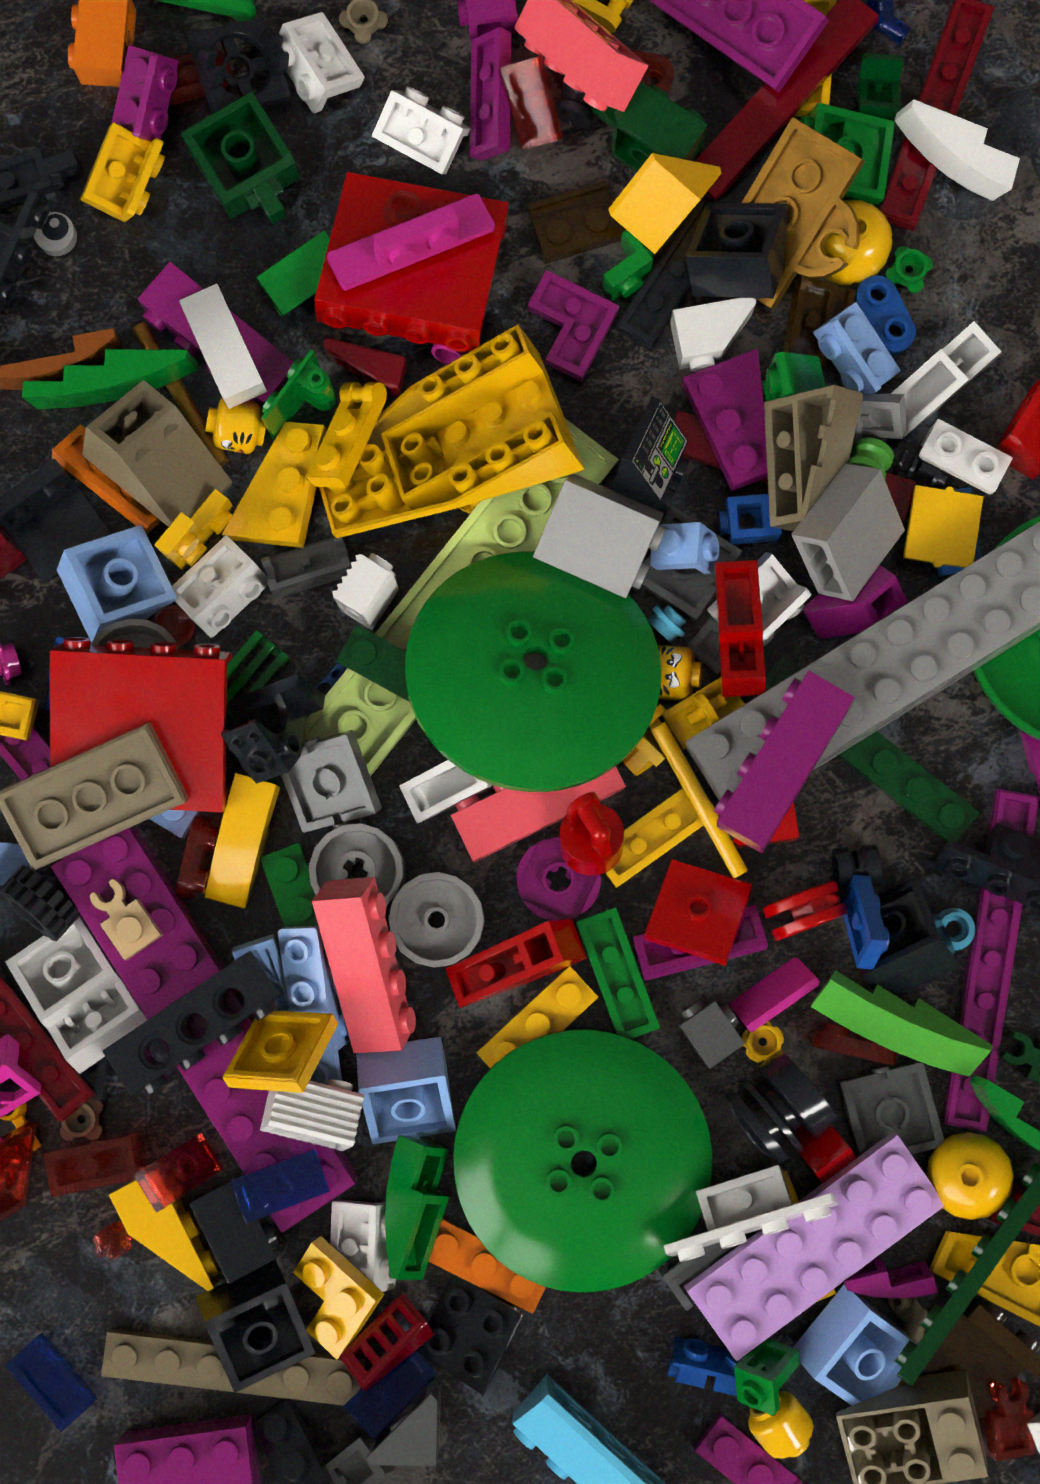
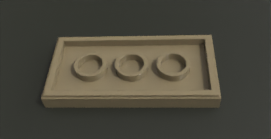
[0,721,189,871]

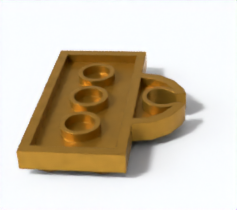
[742,117,865,309]

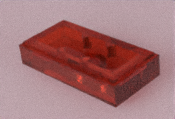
[500,55,563,150]
[134,1133,223,1213]

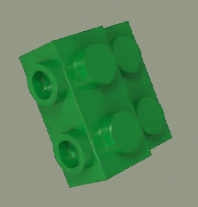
[800,103,895,205]

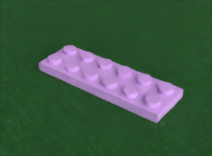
[684,1132,944,1361]

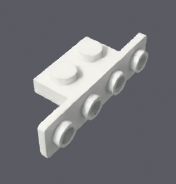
[664,1165,839,1262]

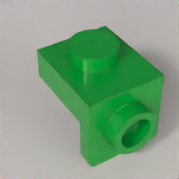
[602,230,654,302]

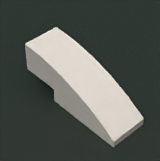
[894,100,1020,201]
[179,284,267,409]
[891,321,1002,437]
[399,760,494,823]

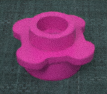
[0,643,22,685]

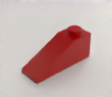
[445,919,587,1008]

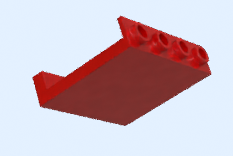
[314,172,509,352]
[50,637,232,812]

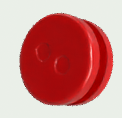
[763,880,848,941]

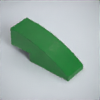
[385,1135,449,1280]

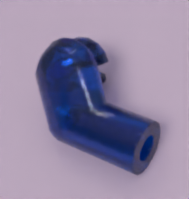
[867,0,911,45]

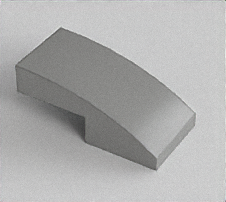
[852,394,907,445]

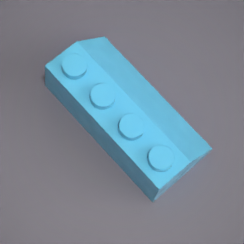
[512,1374,666,1484]

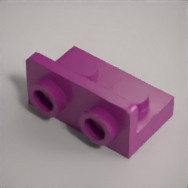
[111,45,179,141]

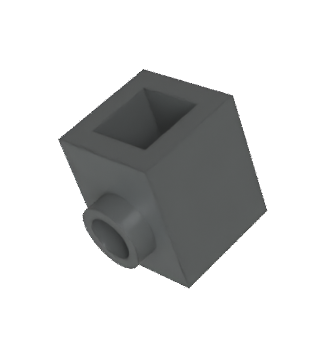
[677,998,745,1069]

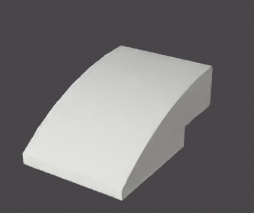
[5,916,147,1074]

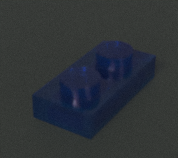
[230,1149,330,1224]
[5,1333,98,1432]
[343,1351,436,1441]

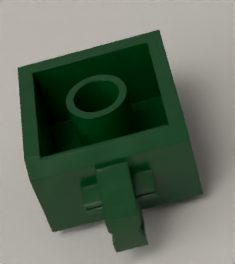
[591,81,708,173]
[181,92,300,225]

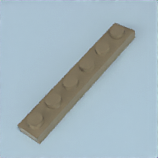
[101,1329,365,1407]

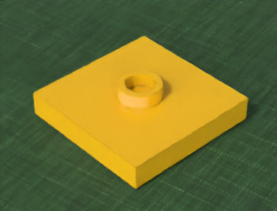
[222,1011,338,1093]

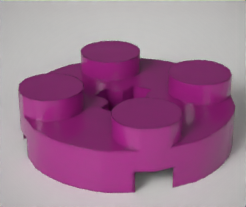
[516,836,601,920]

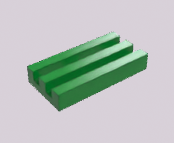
[227,630,290,722]

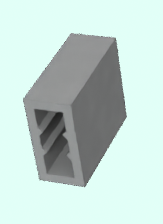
[791,463,905,601]
[533,473,666,598]

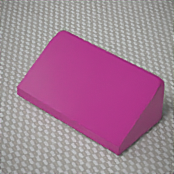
[729,957,820,1032]

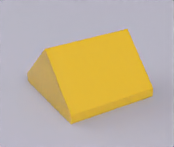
[608,153,722,254]

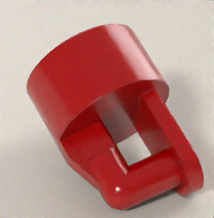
[560,792,624,876]

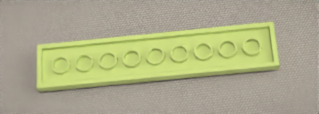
[303,419,619,777]

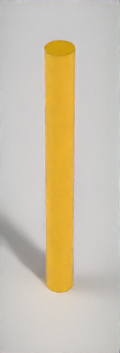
[651,722,748,878]

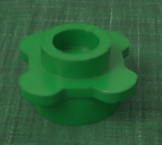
[885,246,933,293]

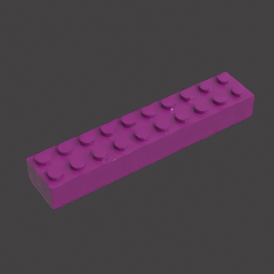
[51,825,359,1233]

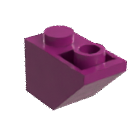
[802,565,909,639]

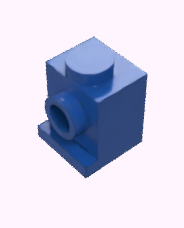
[717,494,782,545]

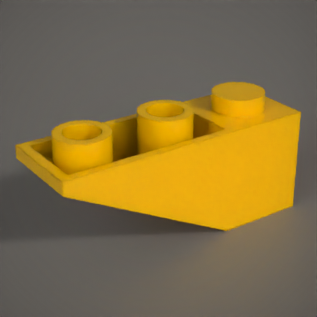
[109,1165,221,1291]

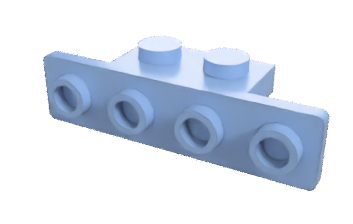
[278,925,350,1085]

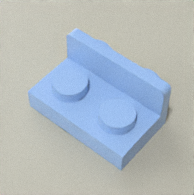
[813,302,901,395]

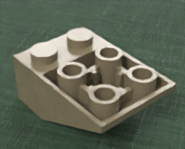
[82,380,232,527]
[836,1369,988,1484]

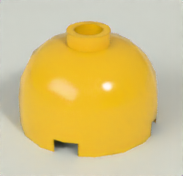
[824,199,892,286]
[926,1132,1014,1220]

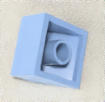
[57,525,177,643]
[356,1037,456,1145]
[793,1285,918,1406]

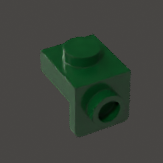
[856,53,904,121]

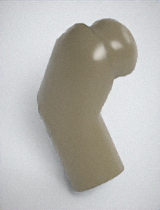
[887,1297,928,1343]

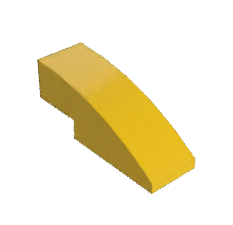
[205,773,280,909]

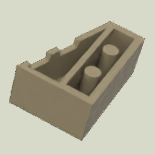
[764,385,864,531]

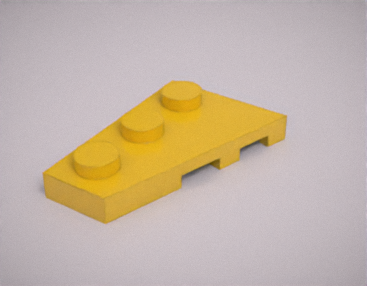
[222,422,327,548]
[929,1231,1040,1327]

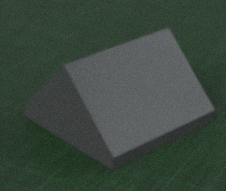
[366,1374,441,1466]

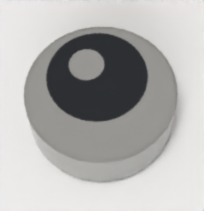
[34,212,77,256]

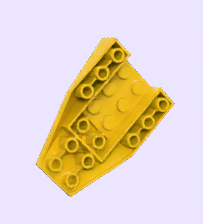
[319,324,585,538]

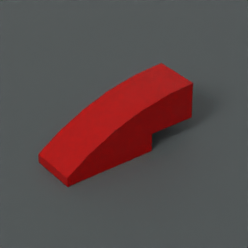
[715,560,766,697]

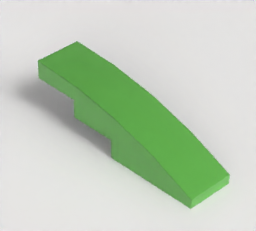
[811,970,993,1077]

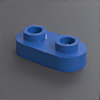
[854,275,916,356]

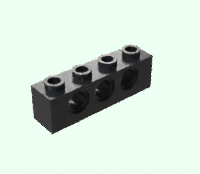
[102,950,285,1096]

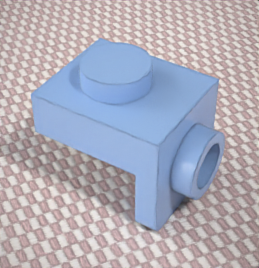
[650,522,719,574]

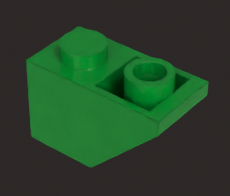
[762,352,825,402]

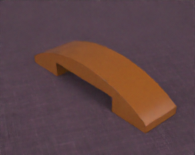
[0,328,123,390]

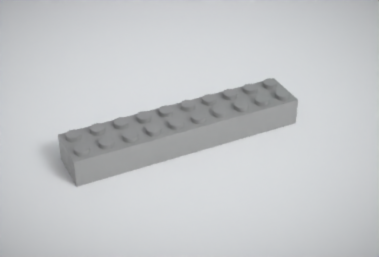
[686,522,1040,801]

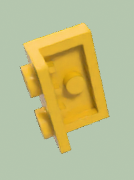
[80,122,165,222]

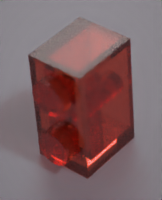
[43,1131,147,1197]

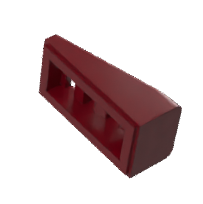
[323,338,408,397]
[339,1293,434,1392]

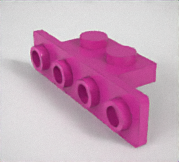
[327,194,495,291]

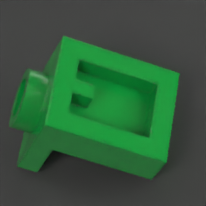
[734,1338,800,1416]

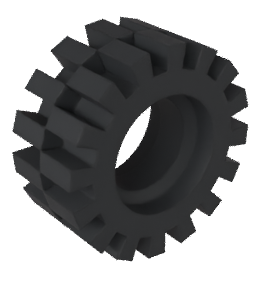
[0,865,80,942]

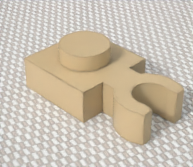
[90,879,163,960]

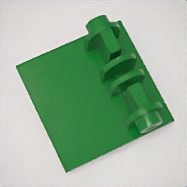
[261,350,336,440]

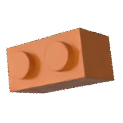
[68,0,136,87]

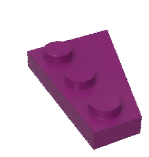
[681,348,768,491]

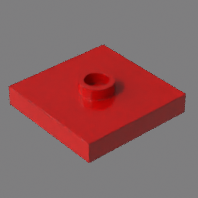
[644,859,753,966]

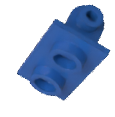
[667,1336,740,1396]

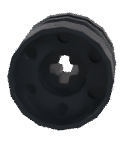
[723,1049,839,1168]

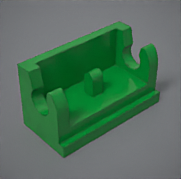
[256,231,330,317]

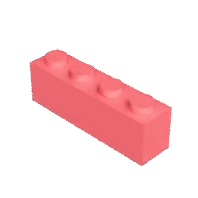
[514,0,649,112]
[451,766,626,862]
[312,877,416,1053]

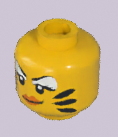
[205,398,266,454]
[658,645,703,701]

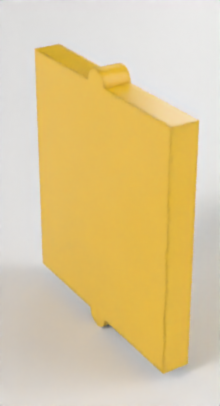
[903,485,984,568]

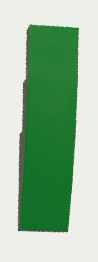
[22,349,199,409]

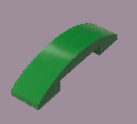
[969,1074,1040,1153]

